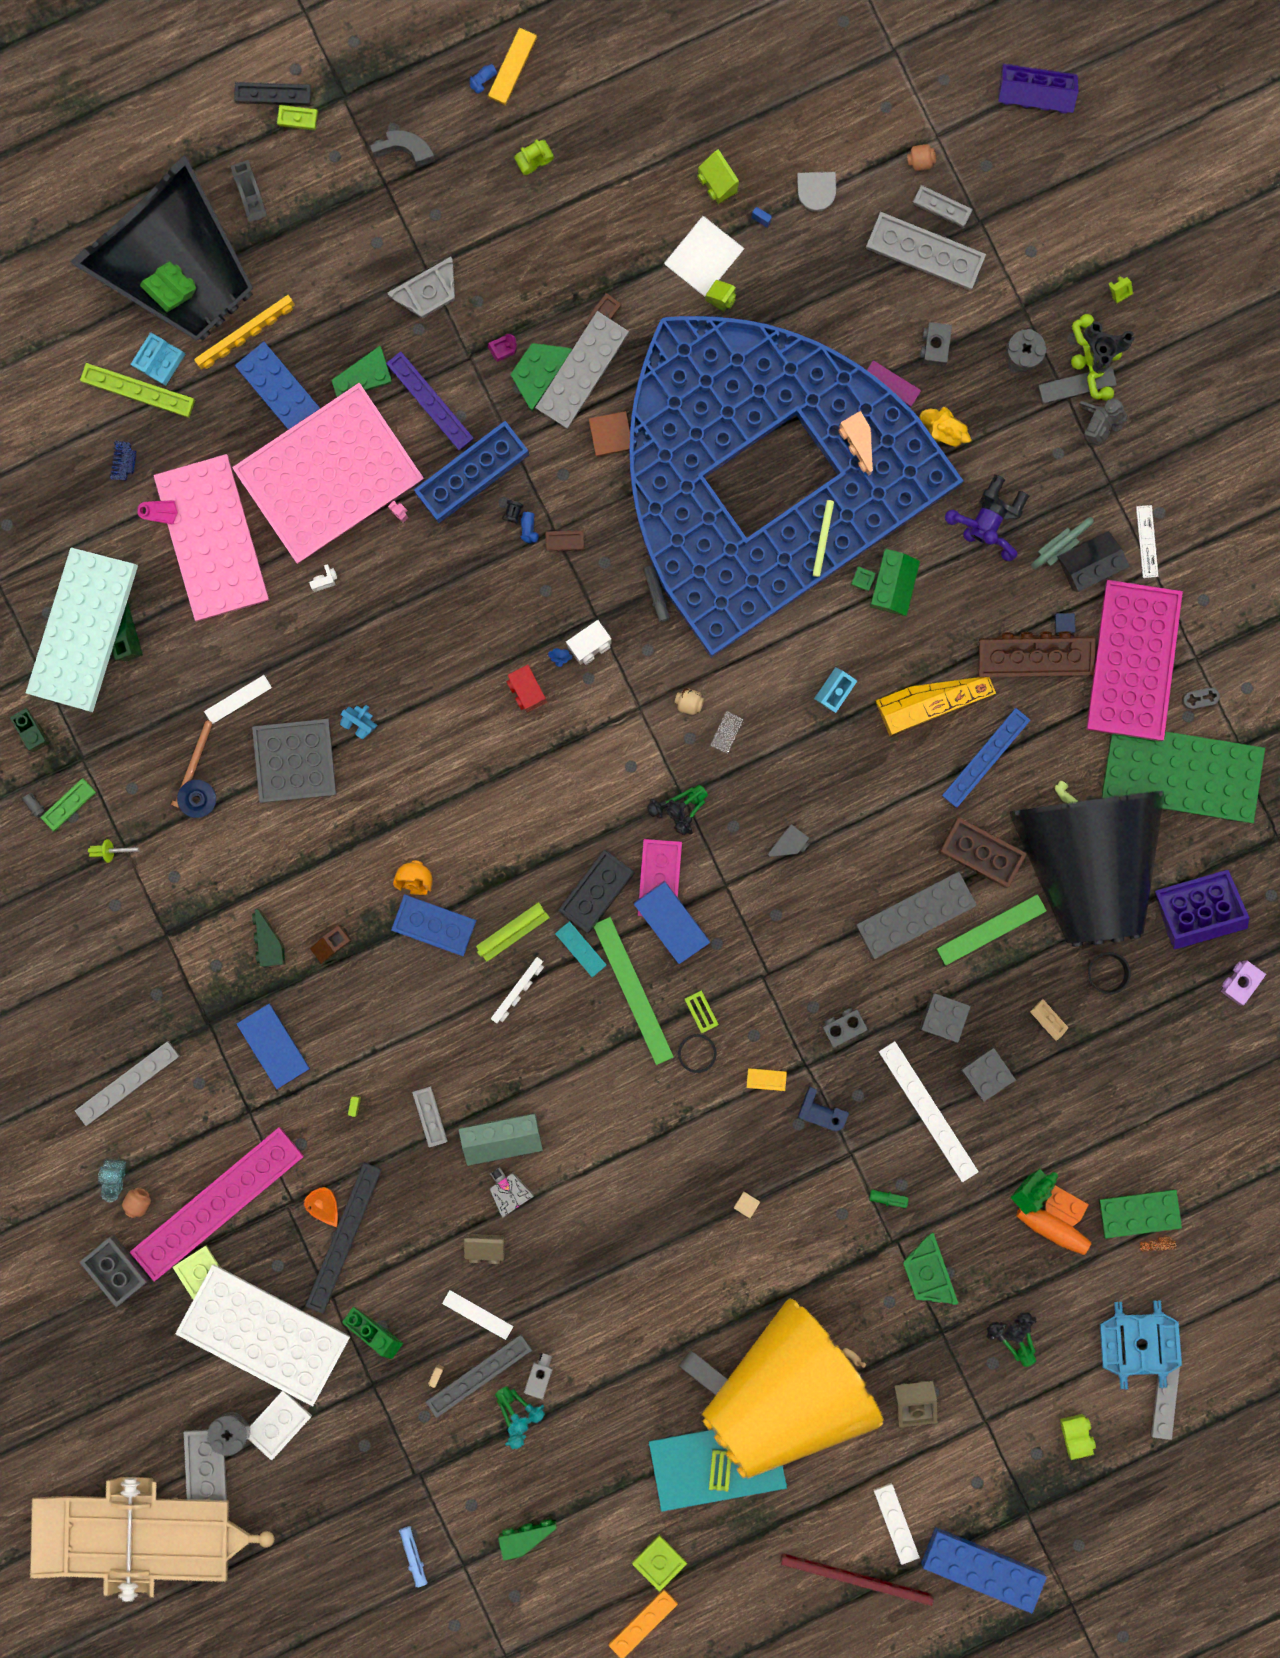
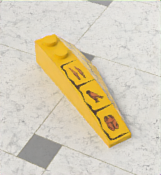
[875,677,996,736]

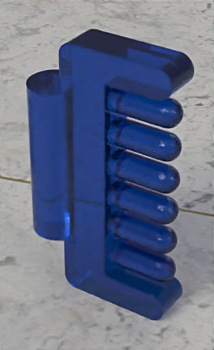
[110,441,136,481]

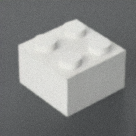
[566,620,611,665]

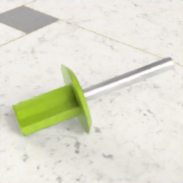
[88,839,140,863]

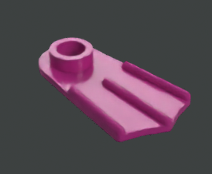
[138,500,178,524]

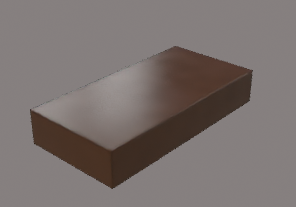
[545,530,584,552]

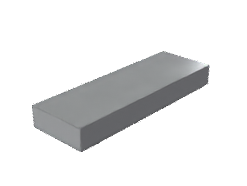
[912,185,972,228]
[412,1086,448,1147]

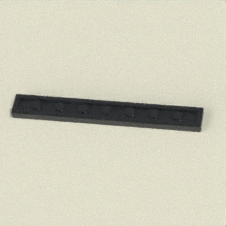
[306,1162,382,1313]

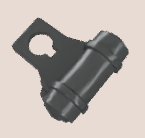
[1080,398,1128,447]

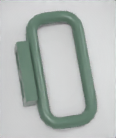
[1031,517,1094,570]

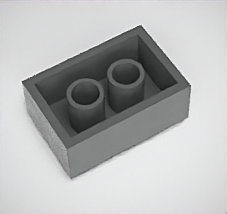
[80,1235,151,1307]

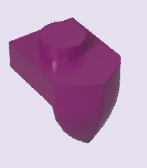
[487,334,517,362]

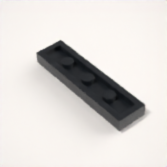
[234,82,312,106]

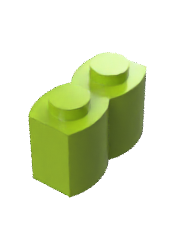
[1060,1414,1096,1460]

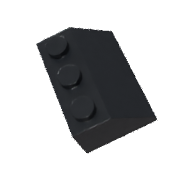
[1057,531,1130,592]

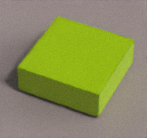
[348,1095,361,1117]

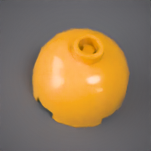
[393,860,433,895]

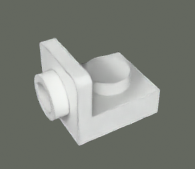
[309,564,337,592]

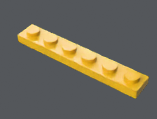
[194,295,295,370]

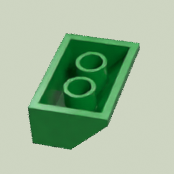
[869,549,920,616]

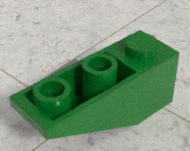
[342,1307,403,1359]
[498,1519,557,1561]

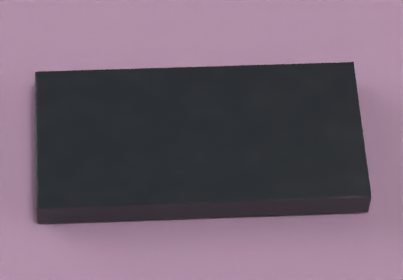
[558,849,635,934]

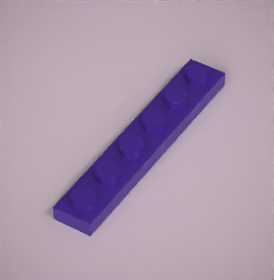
[386,351,474,452]

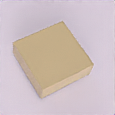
[734,1191,760,1218]
[428,1364,444,1388]

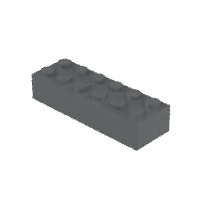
[855,872,977,959]

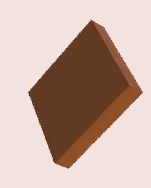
[589,411,630,457]

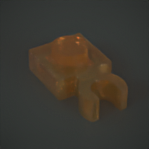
[1140,1236,1176,1251]

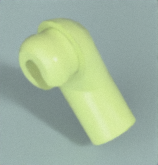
[1055,781,1078,803]

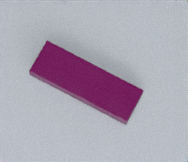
[867,361,921,408]

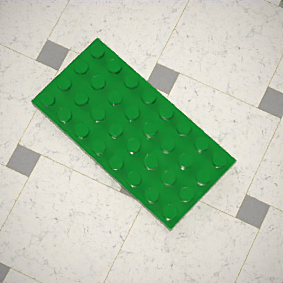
[1101,731,1265,824]

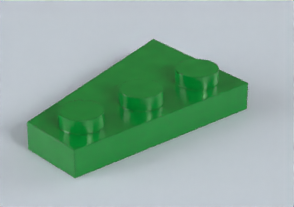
[332,345,392,397]

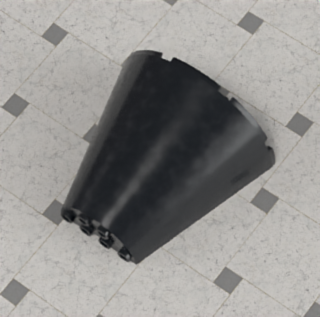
[70,156,253,341]
[1010,791,1164,947]

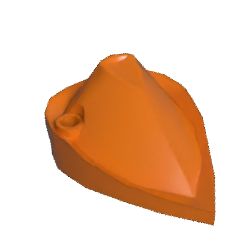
[304,1187,338,1227]

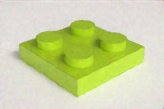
[632,1534,687,1592]

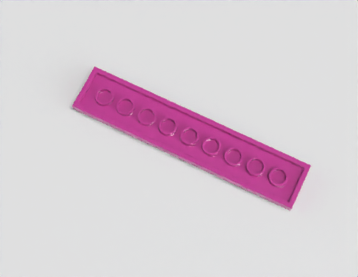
[130,1127,304,1282]

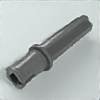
[644,566,670,622]

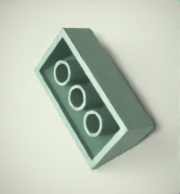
[459,1113,543,1166]

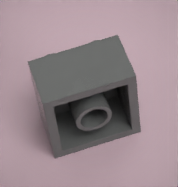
[919,993,971,1043]
[960,1047,1016,1102]

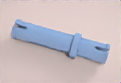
[399,1526,428,1587]

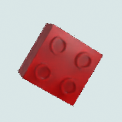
[506,665,547,713]

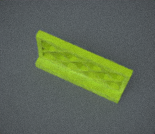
[476,902,550,962]

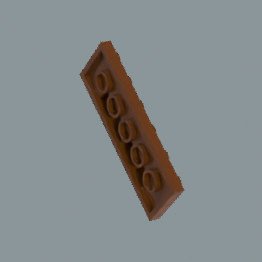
[978,631,1095,677]

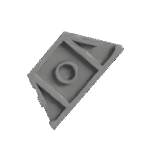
[388,257,455,318]

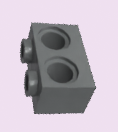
[822,1008,868,1048]

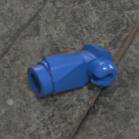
[469,64,497,94]
[520,512,538,544]

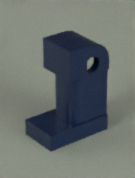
[798,1086,849,1131]

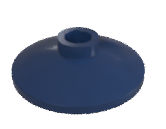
[177,780,216,818]

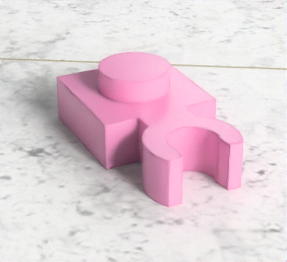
[388,501,408,523]

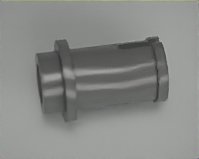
[22,793,45,818]

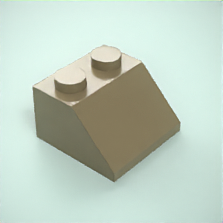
[464,1234,505,1264]
[895,1381,937,1428]

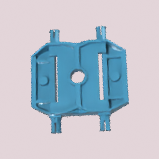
[1100,1301,1182,1389]

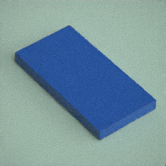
[634,881,710,964]
[391,894,477,956]
[237,1003,310,1089]

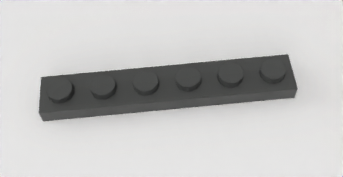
[426,1334,532,1418]

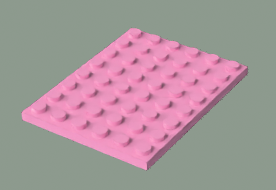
[232,383,424,564]

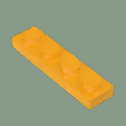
[609,1589,678,1658]

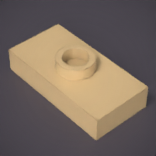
[1030,999,1068,1040]

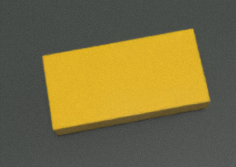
[746,1068,787,1091]

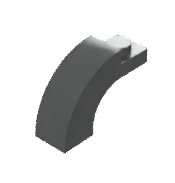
[370,130,435,168]
[231,160,267,222]

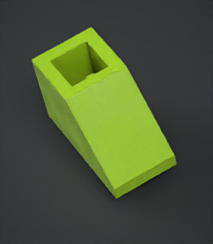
[705,280,736,312]

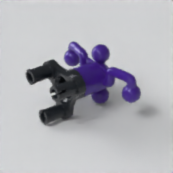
[945,474,1030,562]

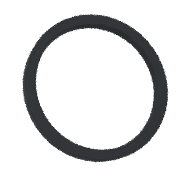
[678,1034,717,1073]

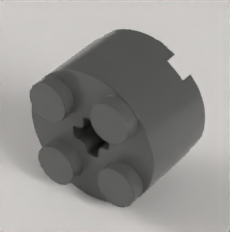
[1005,329,1046,372]
[208,1412,250,1456]

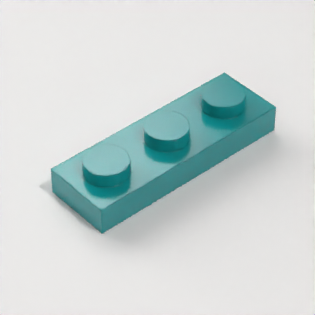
[555,921,606,977]

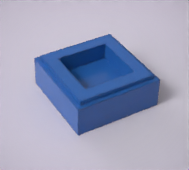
[751,207,772,228]

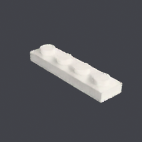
[491,957,544,1023]
[873,1483,919,1565]

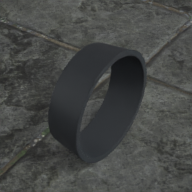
[1088,952,1131,994]

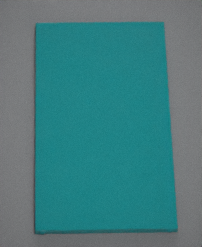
[649,1429,787,1511]

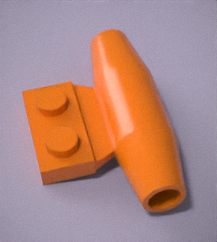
[1016,1185,1091,1255]

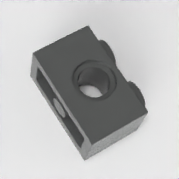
[920,322,952,367]

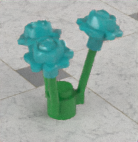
[495,1386,545,1450]

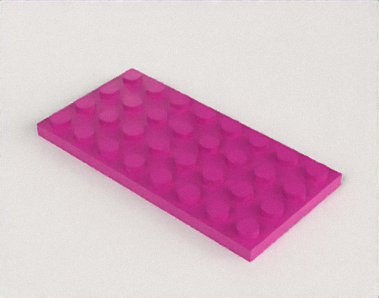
[1086,580,1183,741]

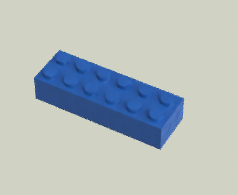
[414,421,529,524]
[921,1527,1047,1613]

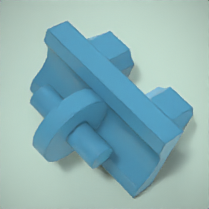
[340,705,377,739]

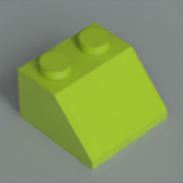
[697,149,739,204]

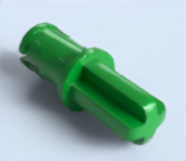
[869,1189,908,1208]

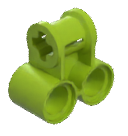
[514,139,554,175]

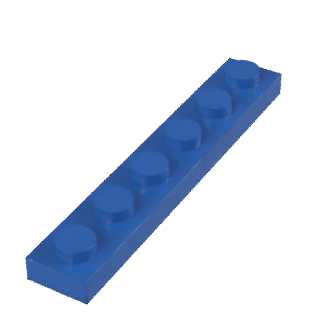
[942,708,1030,808]

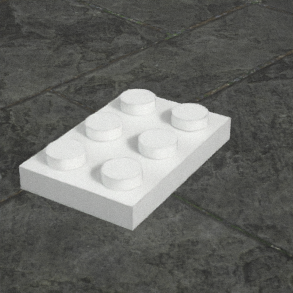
[249,1391,312,1460]

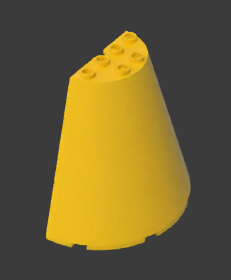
[702,1298,883,1479]

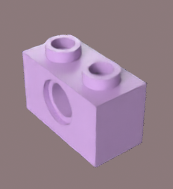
[1221,961,1266,1006]

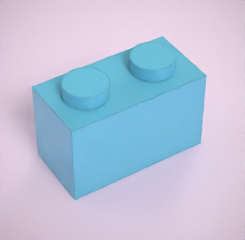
[814,667,857,713]

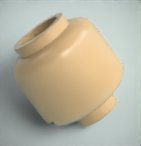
[675,688,704,715]

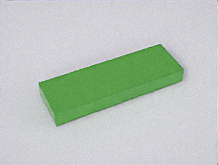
[40,778,97,832]

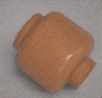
[907,144,936,171]
[122,1188,151,1218]

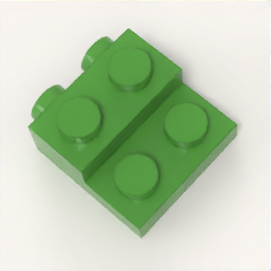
[140,261,196,312]

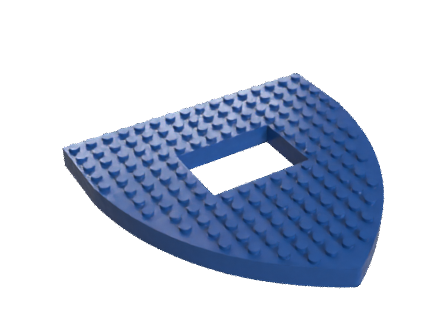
[630,316,963,658]

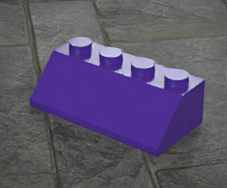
[998,64,1078,113]

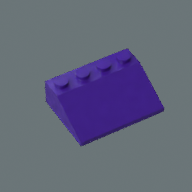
[1155,870,1249,950]

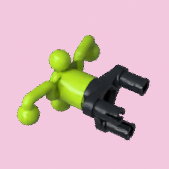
[1071,314,1135,401]

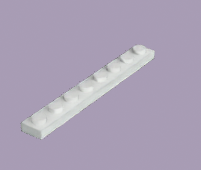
[878,1041,978,1182]

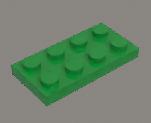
[1099,1189,1182,1239]

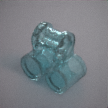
[98,1159,126,1202]

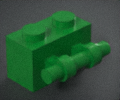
[1010,1169,1058,1215]

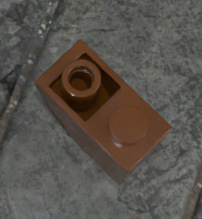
[310,925,352,964]

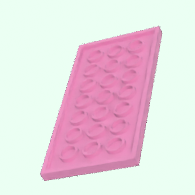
[154,454,269,622]

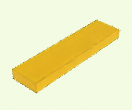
[488,28,537,105]

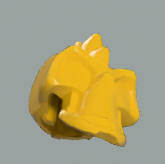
[919,407,972,447]

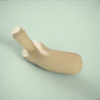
[842,1348,866,1367]

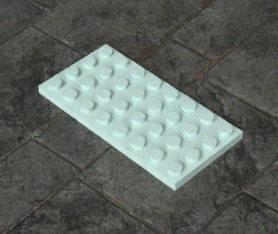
[26,548,138,712]

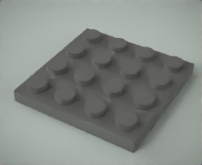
[252,719,337,803]

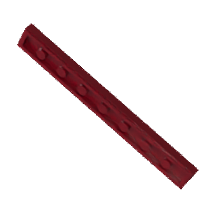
[780,1553,934,1606]

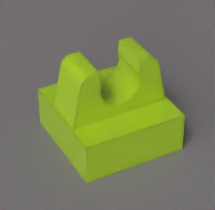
[1109,277,1133,303]

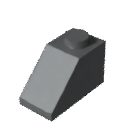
[767,824,809,858]

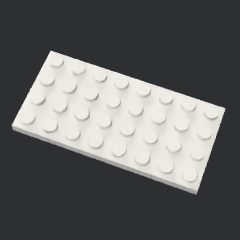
[175,1264,350,1406]

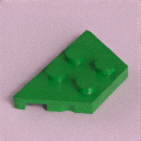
[511,343,572,411]
[903,1232,958,1305]

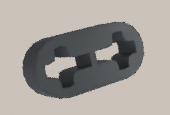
[1182,688,1220,709]

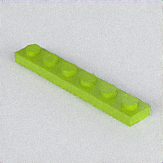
[80,363,195,418]

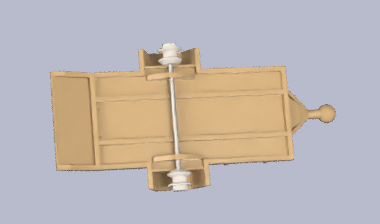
[30,1477,274,1601]

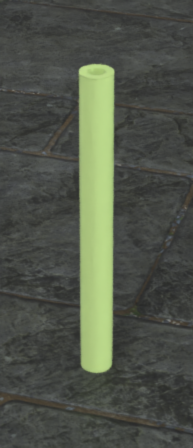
[812,500,834,577]

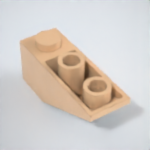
[839,411,873,476]

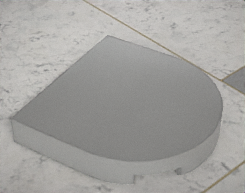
[797,172,836,212]

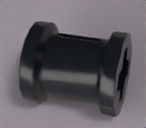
[502,500,524,524]

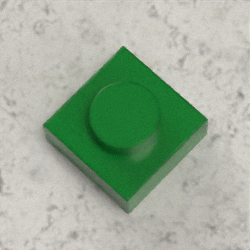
[851,566,876,592]

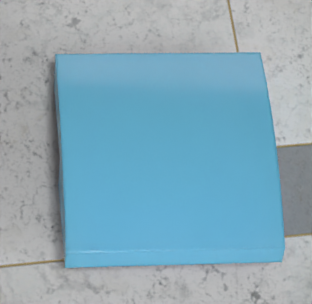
[131,332,185,386]

